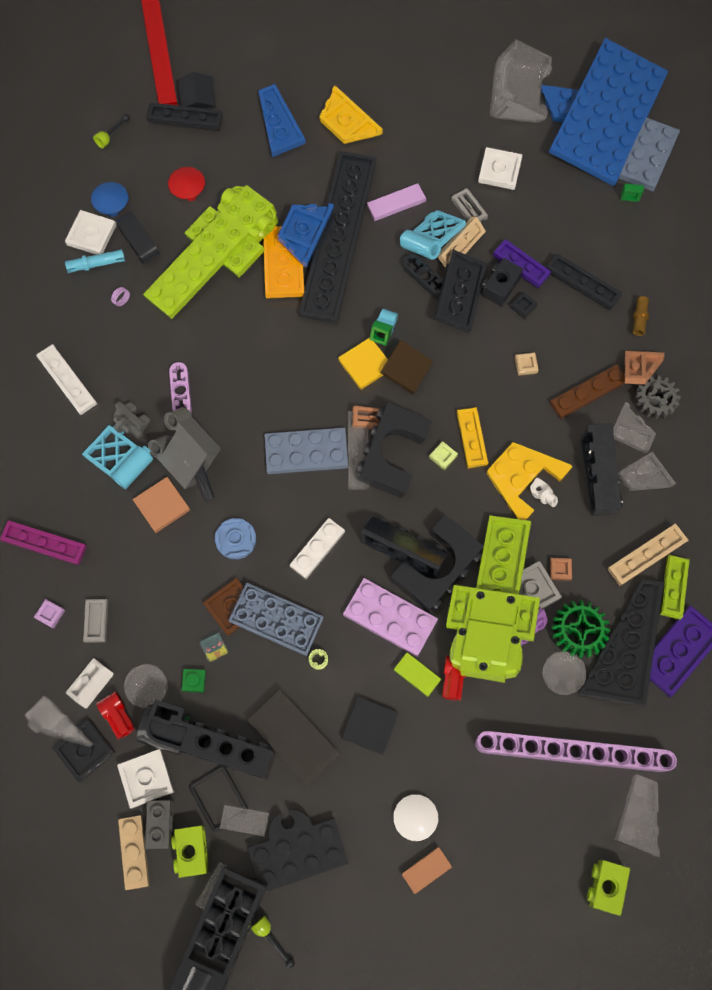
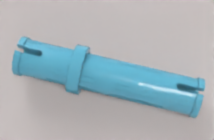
[65,249,125,273]

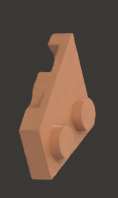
[624,351,664,384]

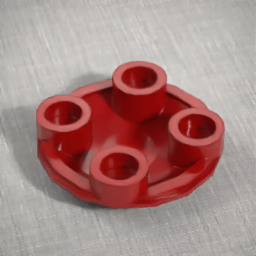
[168,167,205,201]

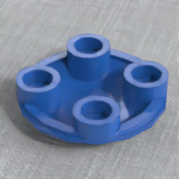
[91,182,129,217]

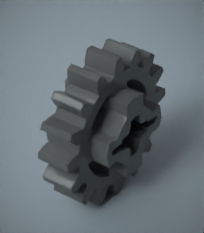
[635,375,681,419]

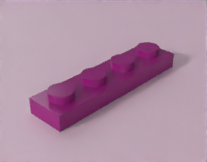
[0,520,87,566]

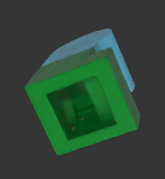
[370,308,398,346]

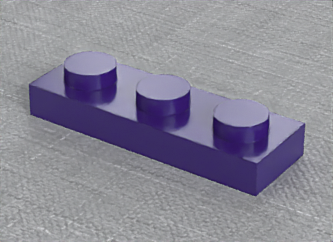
[493,239,551,288]

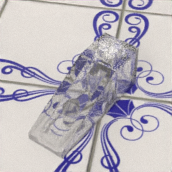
[24,696,93,747]

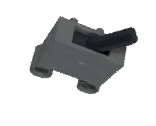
[148,407,221,501]

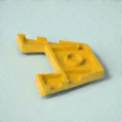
[486,442,573,520]

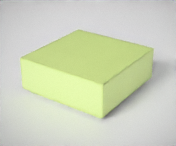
[429,441,458,470]

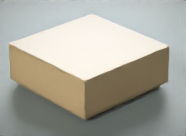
[515,353,539,376]

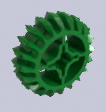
[551,600,610,659]

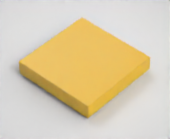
[338,338,388,390]

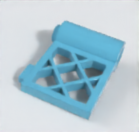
[400,210,466,260]
[82,425,153,490]

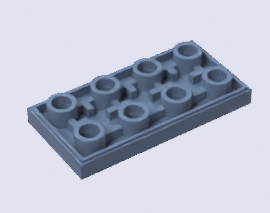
[228,583,324,657]

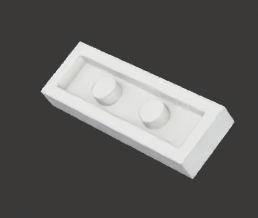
[290,518,345,579]

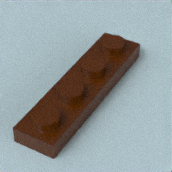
[550,365,626,419]

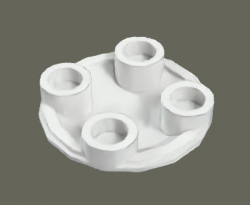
[394,795,438,841]

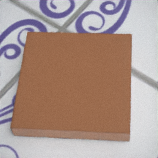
[132,477,190,533]

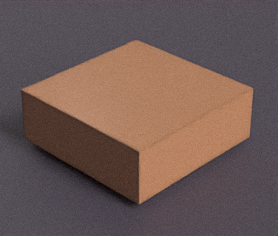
[550,558,572,581]

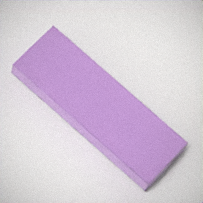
[367,184,426,221]

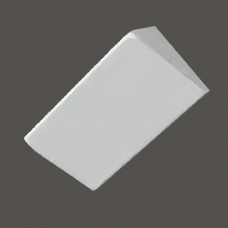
[66,658,113,708]

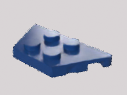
[540,85,579,123]
[278,204,334,267]

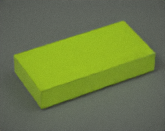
[394,653,441,697]

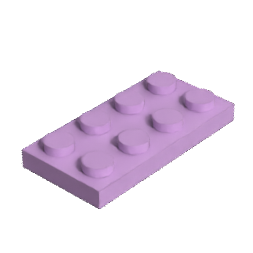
[343,578,438,657]

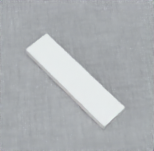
[36,344,97,415]

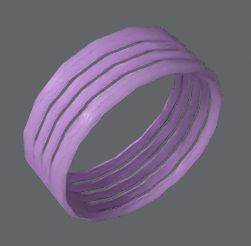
[111,287,130,306]

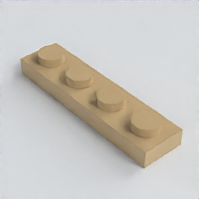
[607,524,688,586]

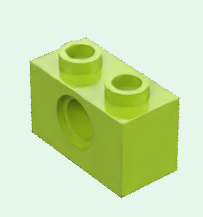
[171,826,209,878]
[587,860,630,916]

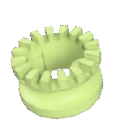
[309,649,328,670]

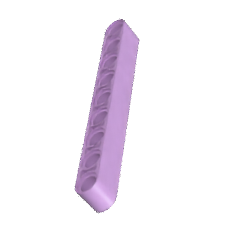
[475,731,677,772]

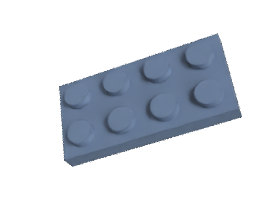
[619,118,680,191]
[265,428,348,474]

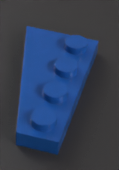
[258,84,306,157]

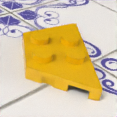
[320,86,383,144]

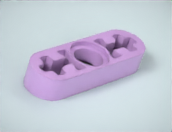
[169,362,192,413]

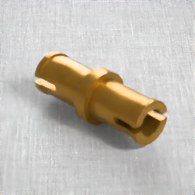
[633,296,649,336]

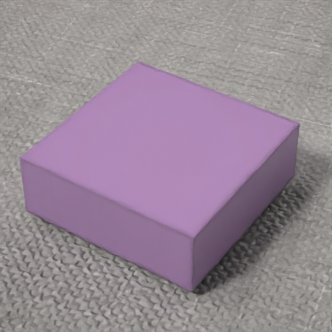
[34,599,65,629]

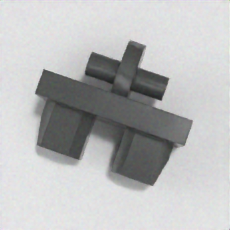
[113,402,150,439]

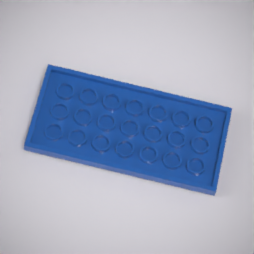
[548,38,668,186]

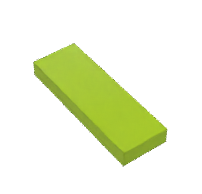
[660,555,690,620]

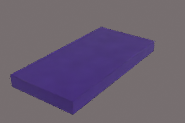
[650,605,712,698]

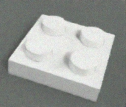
[478,147,522,190]
[65,210,116,255]
[117,749,174,809]

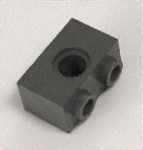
[145,801,174,849]

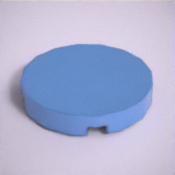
[215,518,256,559]

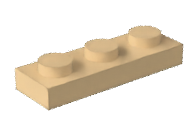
[438,216,486,268]
[118,816,150,890]

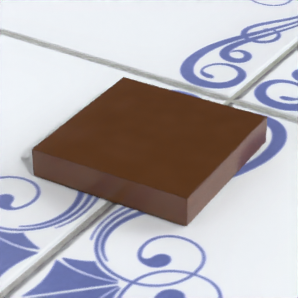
[202,577,244,637]

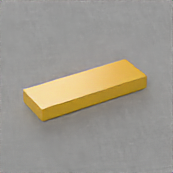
[457,407,488,468]

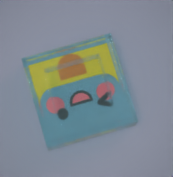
[199,633,229,662]

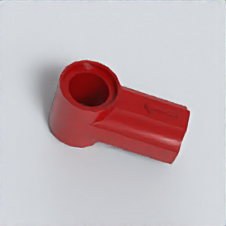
[442,655,466,701]
[96,691,135,739]

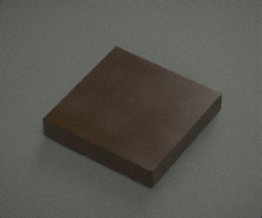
[380,340,433,394]

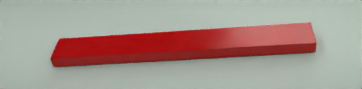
[141,0,178,105]

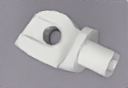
[530,478,558,507]

